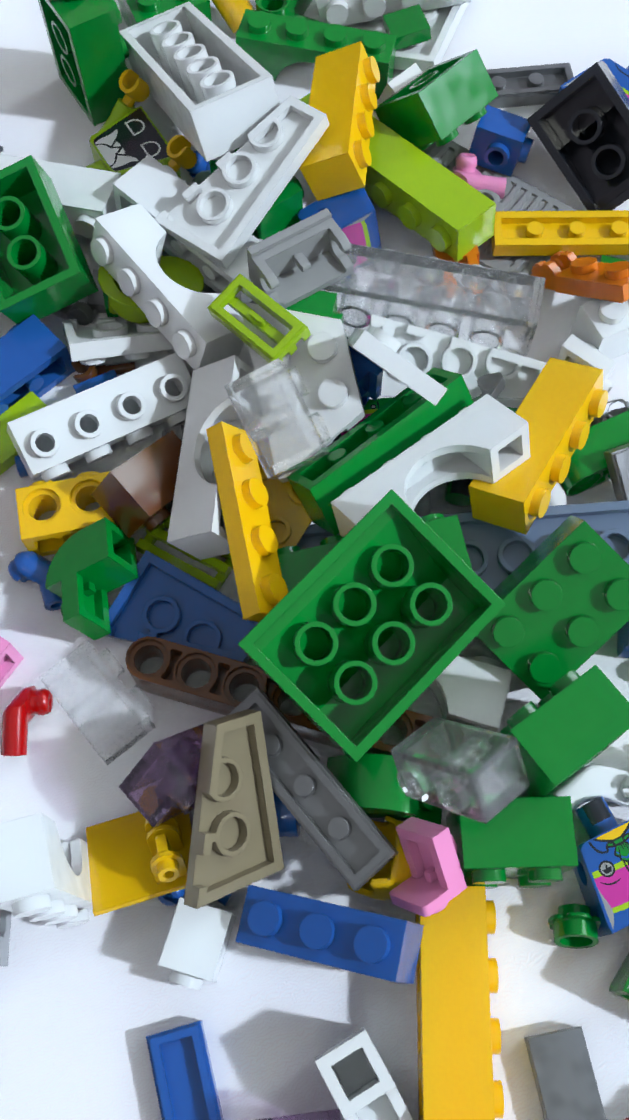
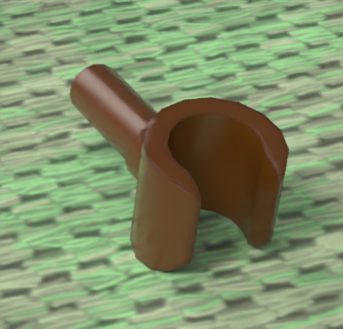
[71,361,136,383]

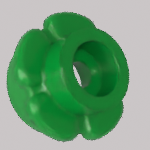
[548,904,601,949]

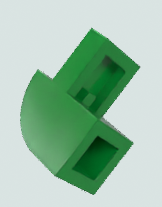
[45,517,138,640]
[327,754,445,825]

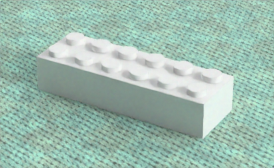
[119,1,280,162]

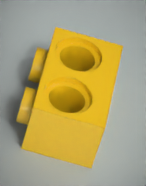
[15,471,119,557]

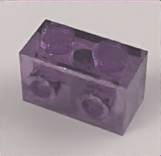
[119,724,204,828]

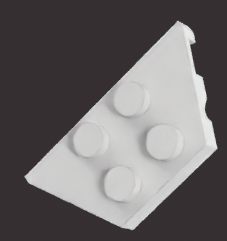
[242,302,365,483]

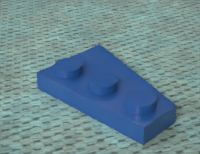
[105,550,259,663]

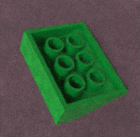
[237,489,506,762]

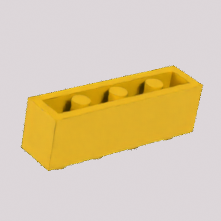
[299,41,380,201]
[469,357,608,535]
[415,886,504,1120]

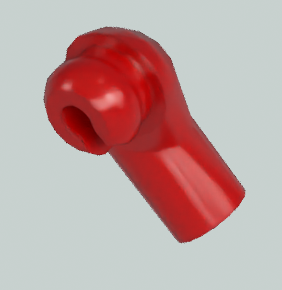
[1,686,53,756]

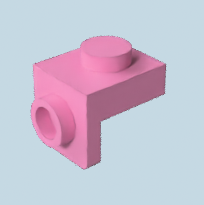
[389,816,467,917]

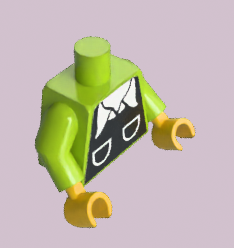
[85,69,197,179]

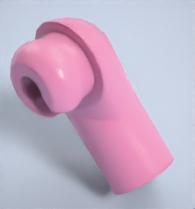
[452,153,507,199]

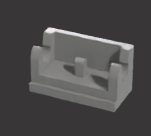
[247,208,354,309]

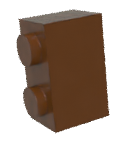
[91,431,182,538]

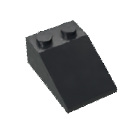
[527,61,629,211]

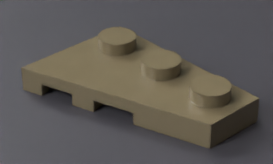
[184,709,284,909]

